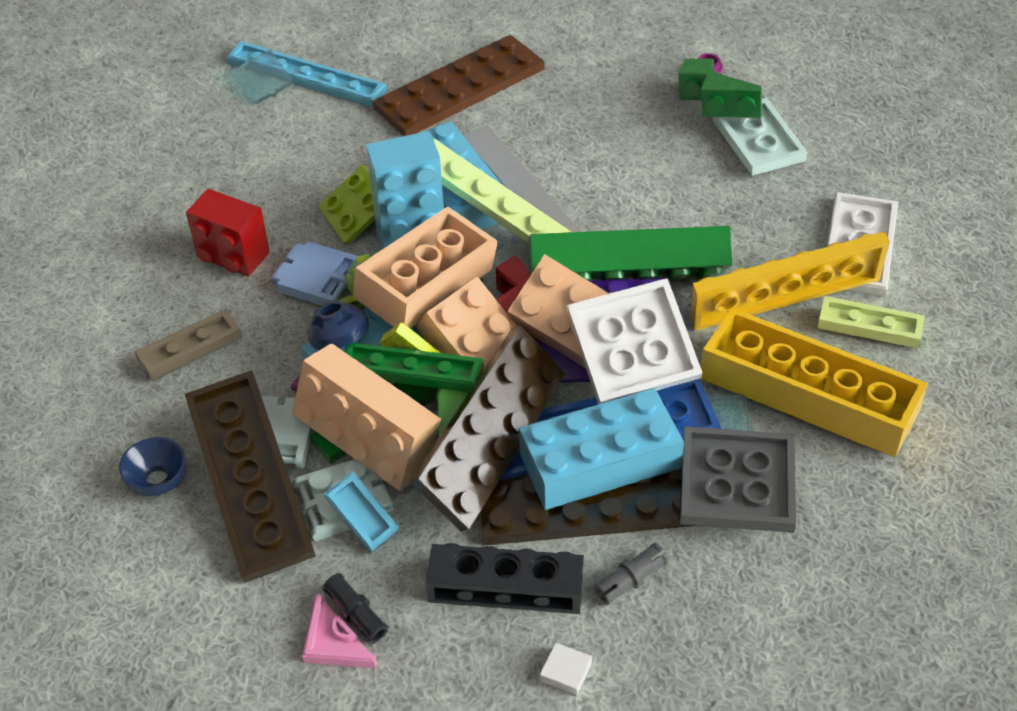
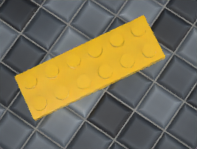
[690,231,890,331]

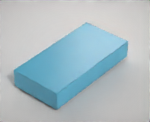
[323,471,400,553]

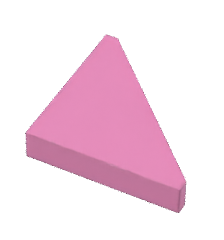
[302,594,376,668]

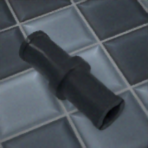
[322,573,389,644]

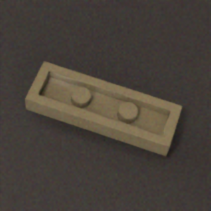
[135,309,242,381]

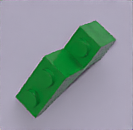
[678,58,762,118]

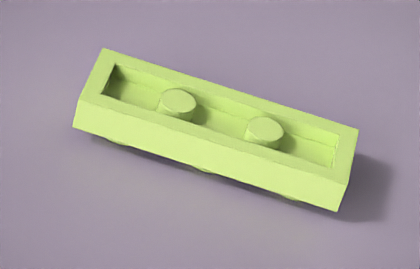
[817,296,925,348]

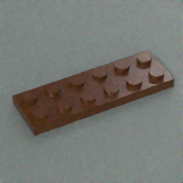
[373,34,545,136]

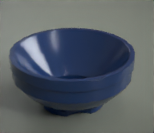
[307,300,369,350]
[119,437,187,496]

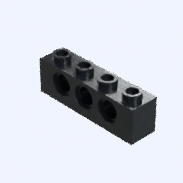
[425,543,584,614]

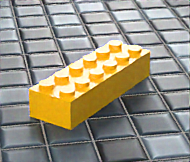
[700,308,928,457]

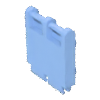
[271,241,359,306]

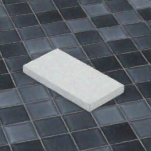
[827,192,898,297]

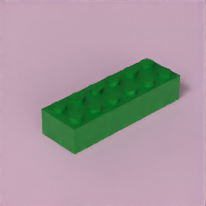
[527,226,733,281]

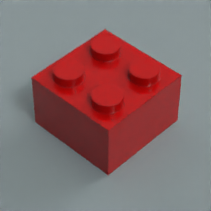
[186,188,270,277]

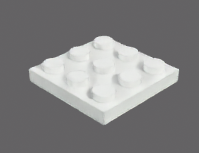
[566,278,703,405]

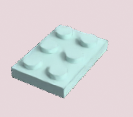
[713,98,808,176]

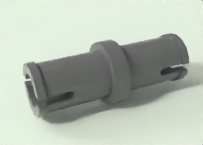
[594,543,668,605]

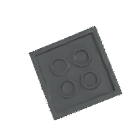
[680,426,796,533]

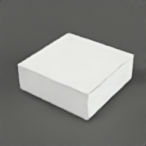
[540,643,592,696]

